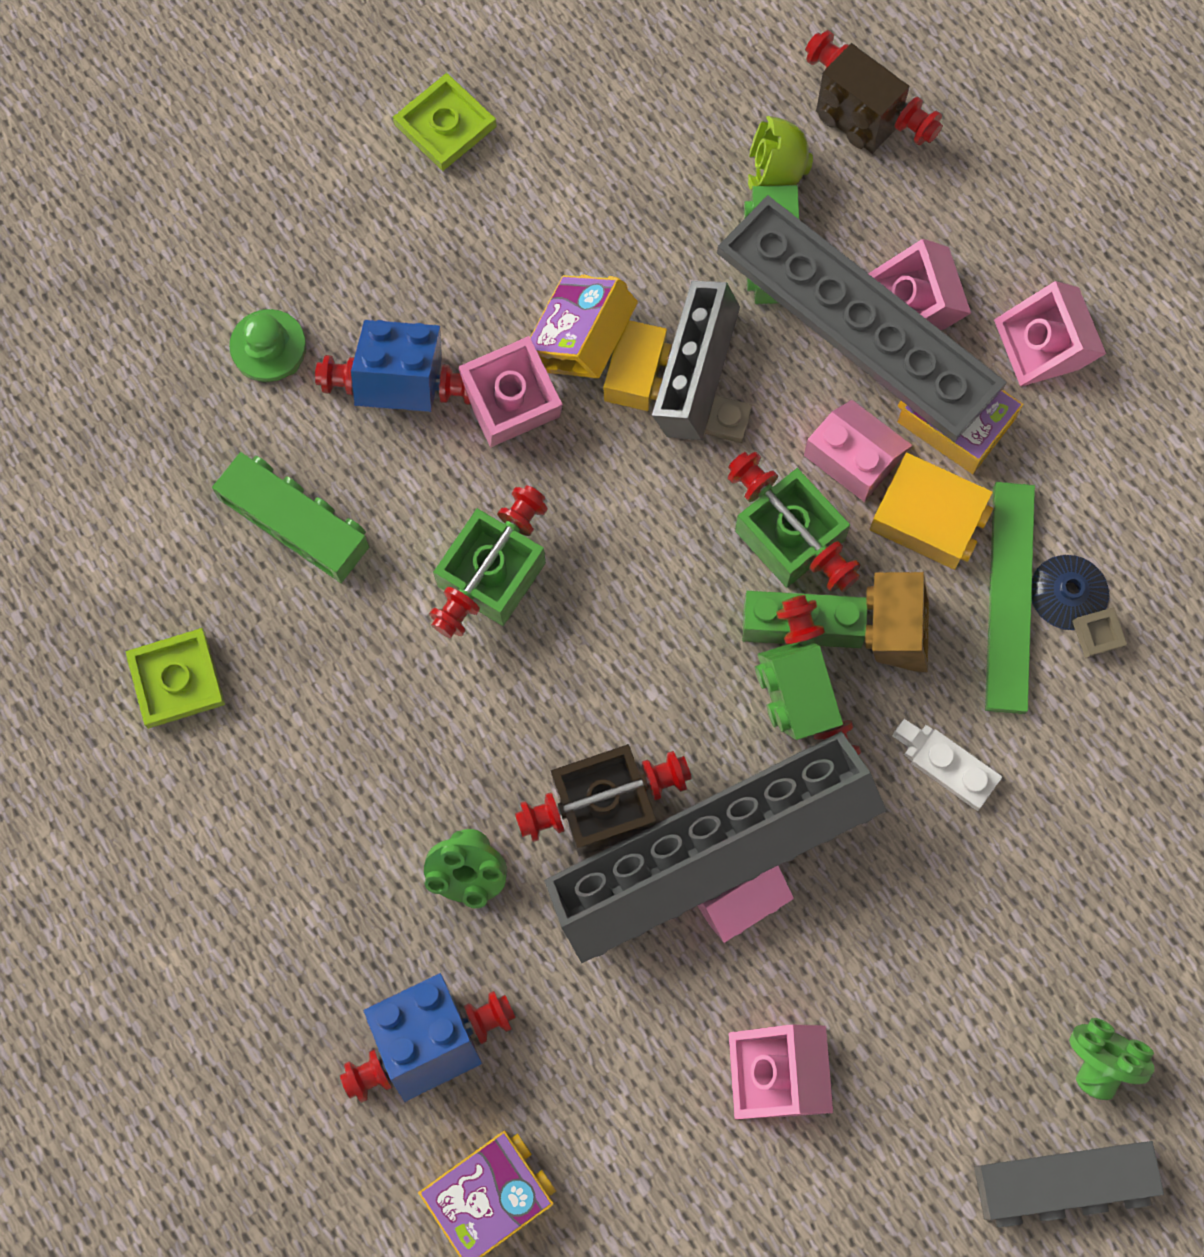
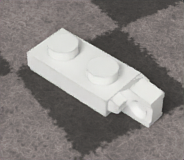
[892,719,1002,811]

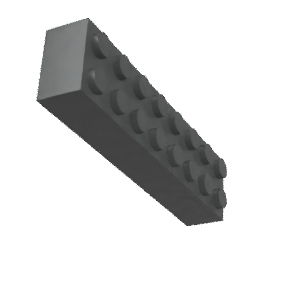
[544,731,887,964]

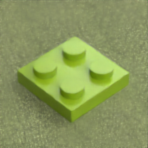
[393,73,497,171]
[125,628,225,729]

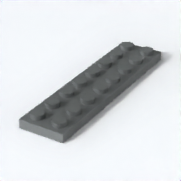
[717,195,1007,443]

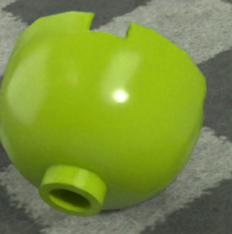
[748,116,813,190]

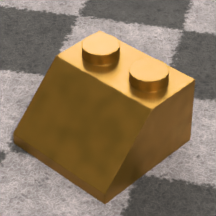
[865,572,929,672]

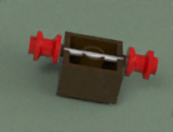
[805,30,943,154]
[515,744,692,856]

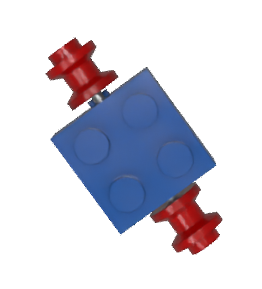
[315,320,471,412]
[340,973,516,1103]

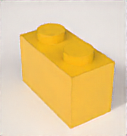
[603,320,672,411]

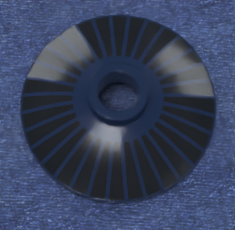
[1031,555,1109,630]

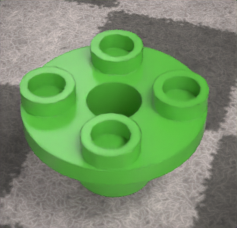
[229,309,306,382]
[424,829,507,909]
[1069,1018,1155,1100]

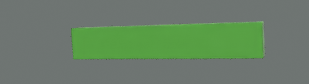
[985,482,1035,714]

